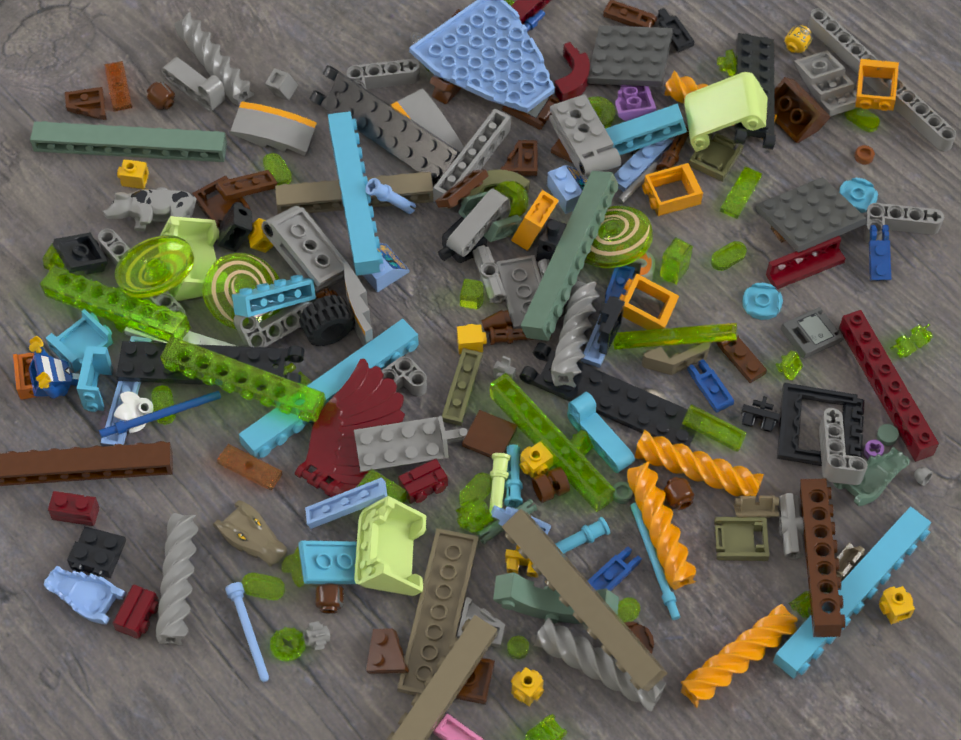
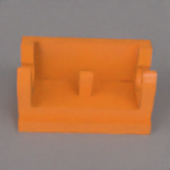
[13,353,36,400]

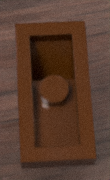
[429,76,461,104]

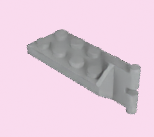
[354,416,467,472]

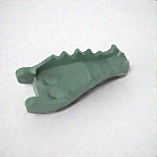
[834,447,910,506]

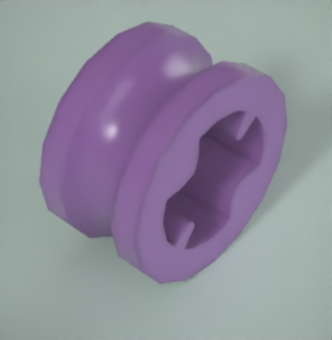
[864,440,884,459]

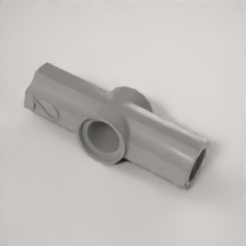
[472,245,506,304]
[779,493,804,560]

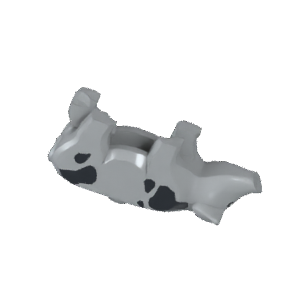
[102,187,196,231]

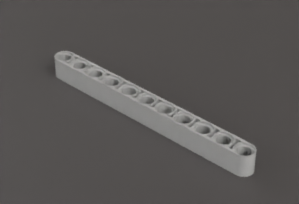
[808,8,956,151]

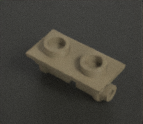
[733,495,779,518]
[825,542,865,582]

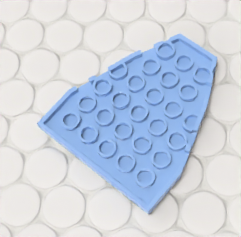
[409,0,555,113]

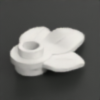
[113,391,154,433]

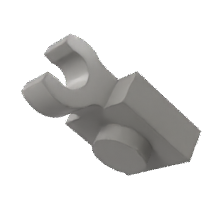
[493,356,516,385]

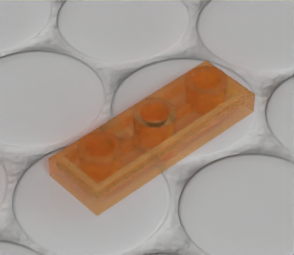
[104,61,132,112]
[217,444,283,491]

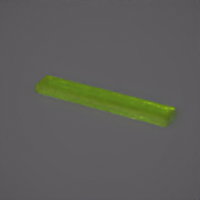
[613,323,738,350]

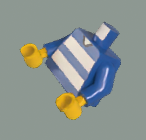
[29,336,80,399]

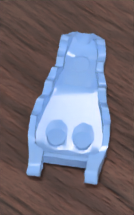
[44,566,126,625]

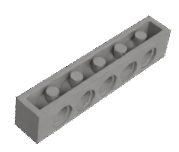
[433,108,511,210]

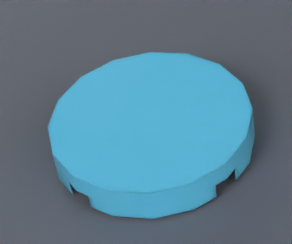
[839,178,878,213]
[742,283,783,320]

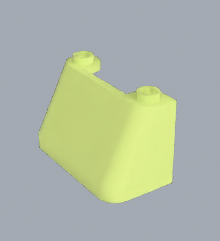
[684,72,768,152]
[159,216,230,301]
[354,496,426,596]

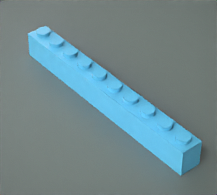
[328,111,383,276]
[239,319,419,461]
[773,507,932,679]

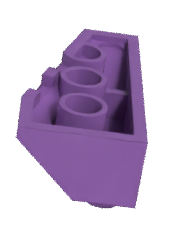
[615,85,656,121]

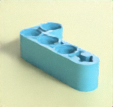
[567,392,635,473]

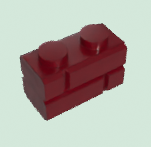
[398,458,448,504]
[48,491,99,526]
[113,585,159,639]

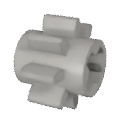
[303,621,330,651]

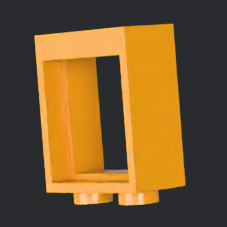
[855,59,899,111]
[642,163,703,216]
[511,190,559,251]
[619,274,679,336]

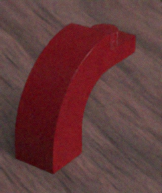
[554,42,590,102]

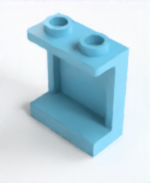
[46,309,113,373]
[77,345,114,412]

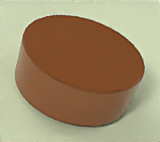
[854,145,875,165]

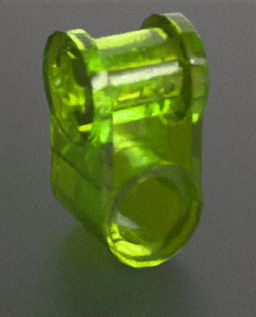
[525,714,568,740]

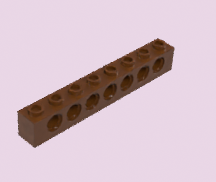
[799,478,845,637]

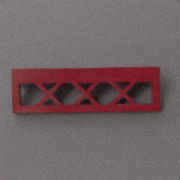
[766,236,846,290]

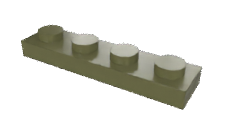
[442,348,483,426]

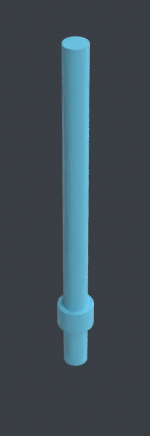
[630,503,680,620]

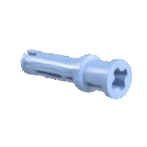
[365,178,416,214]

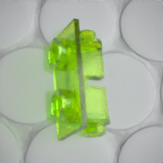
[890,324,933,358]

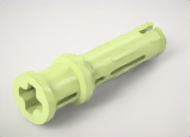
[488,453,511,519]

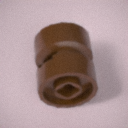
[531,467,570,503]

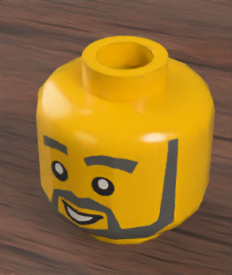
[784,25,812,53]

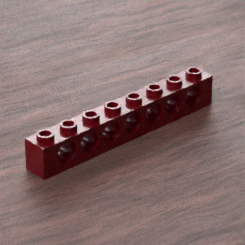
[839,310,939,462]

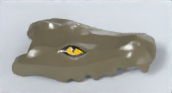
[213,500,287,567]

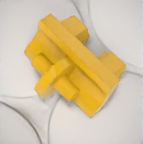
[505,545,539,578]

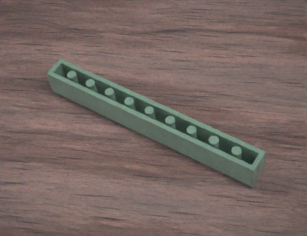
[30,121,227,162]
[521,171,618,341]

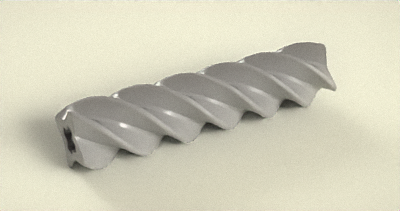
[174,12,255,106]
[551,281,600,387]
[156,513,198,645]
[534,617,666,712]

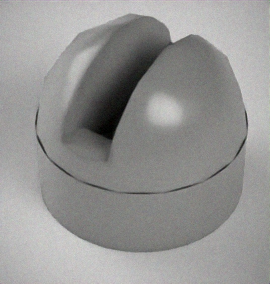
[914,467,933,486]

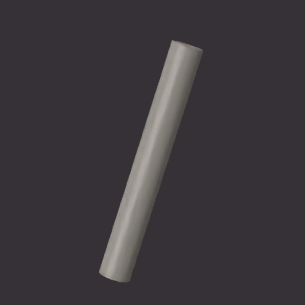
[617,162,657,204]

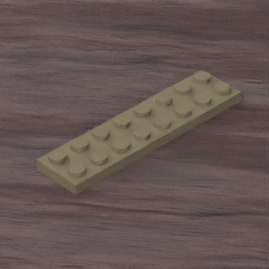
[397,528,479,695]

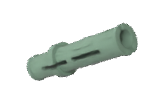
[477,499,537,544]

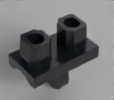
[741,396,780,432]

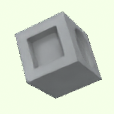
[265,68,298,100]

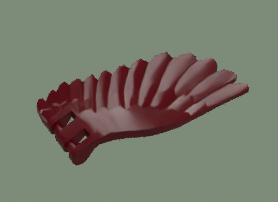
[294,359,405,497]

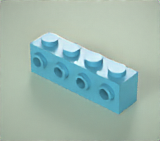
[605,104,687,155]
[232,275,316,317]

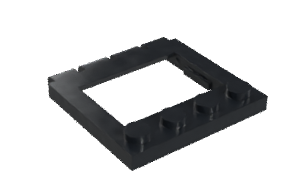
[777,382,865,466]

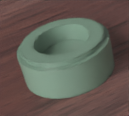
[876,424,899,446]
[612,482,633,504]

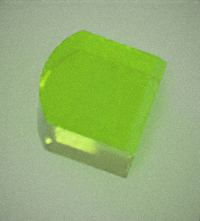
[460,279,484,309]

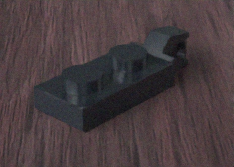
[657,8,695,53]

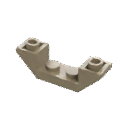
[642,322,716,375]

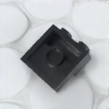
[53,232,108,275]
[597,296,625,355]
[67,526,126,578]

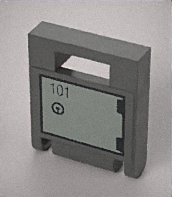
[781,307,844,359]

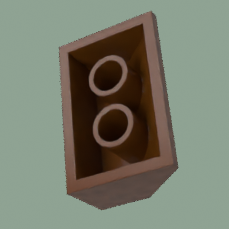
[774,77,831,143]

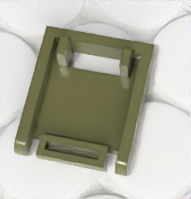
[689,133,744,182]
[714,517,769,561]

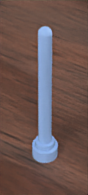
[225,582,269,682]

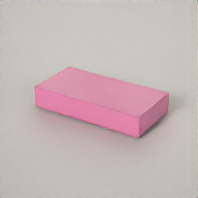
[433,714,484,740]

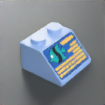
[547,165,588,214]
[362,243,409,292]

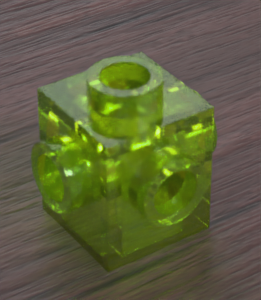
[455,497,493,533]

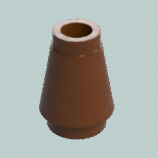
[481,309,512,331]

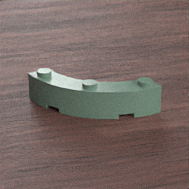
[493,572,619,624]

